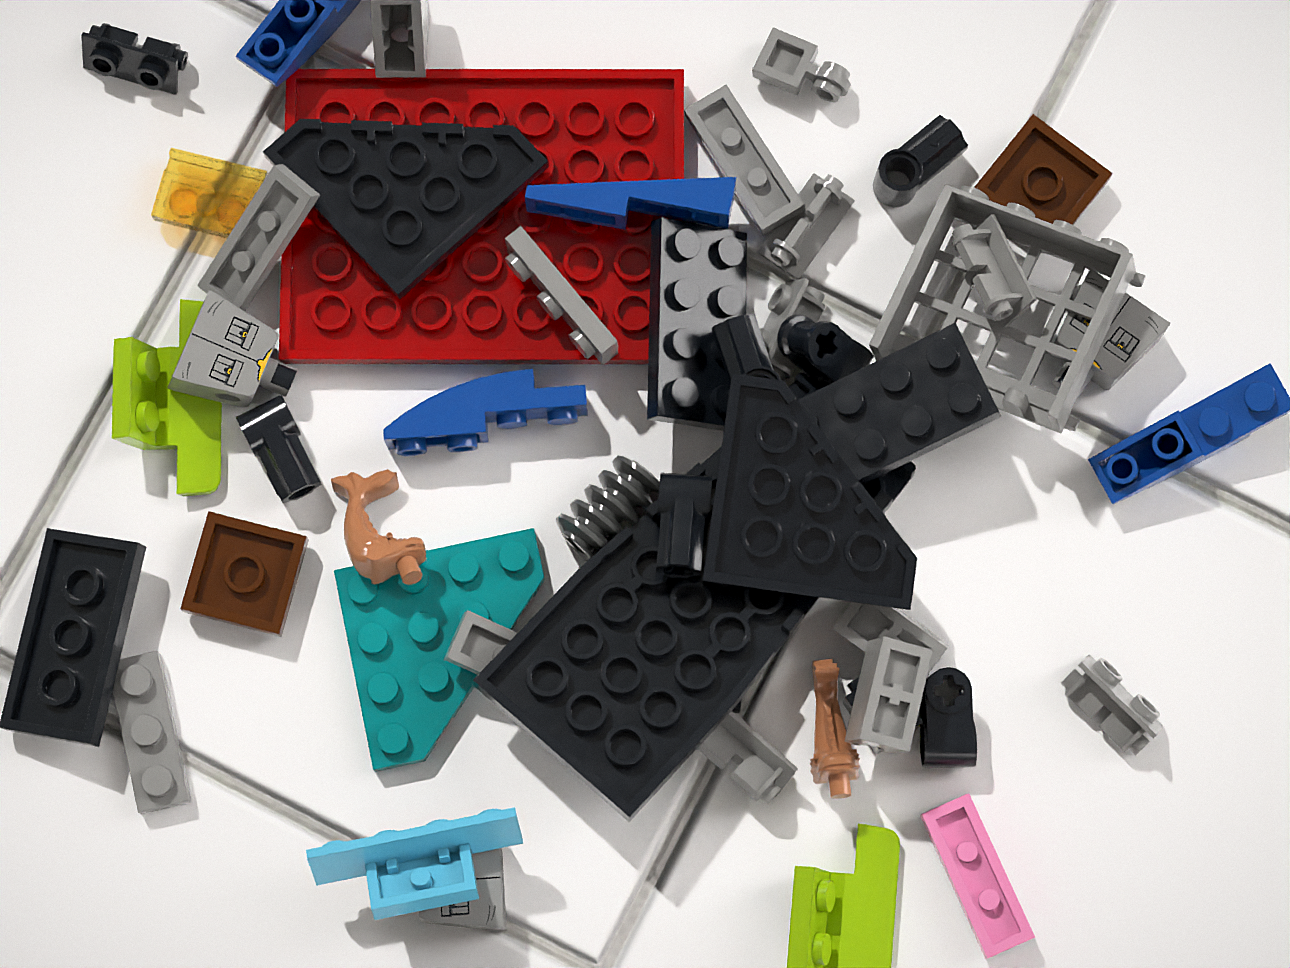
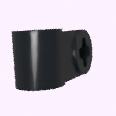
[777,315,874,388]
[920,667,977,768]

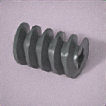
[556,455,660,561]

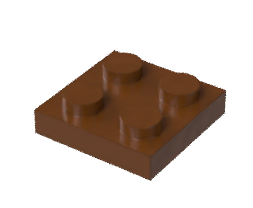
[974,114,1113,225]
[180,511,309,637]

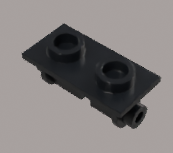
[81,23,188,95]

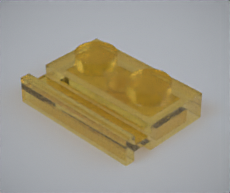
[151,147,268,238]

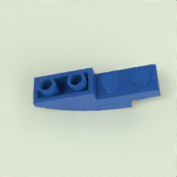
[236,0,362,87]
[1088,363,1290,505]
[383,369,588,456]

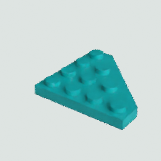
[334,528,545,772]

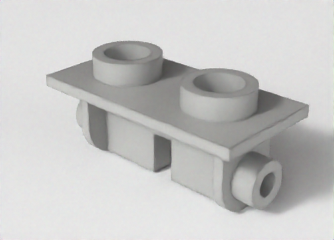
[757,173,855,279]
[952,214,1037,328]
[760,278,825,381]
[1061,654,1164,756]
[696,711,798,804]

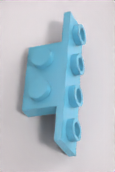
[306,807,524,920]

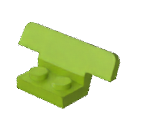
[112,299,222,497]
[787,823,900,968]

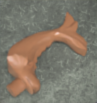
[331,469,426,585]
[809,659,860,799]

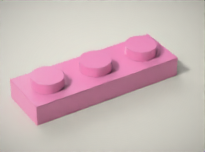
[920,793,1035,959]

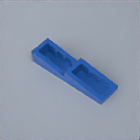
[525,177,737,230]

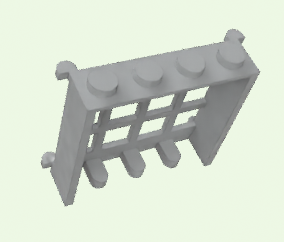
[869,184,1146,434]

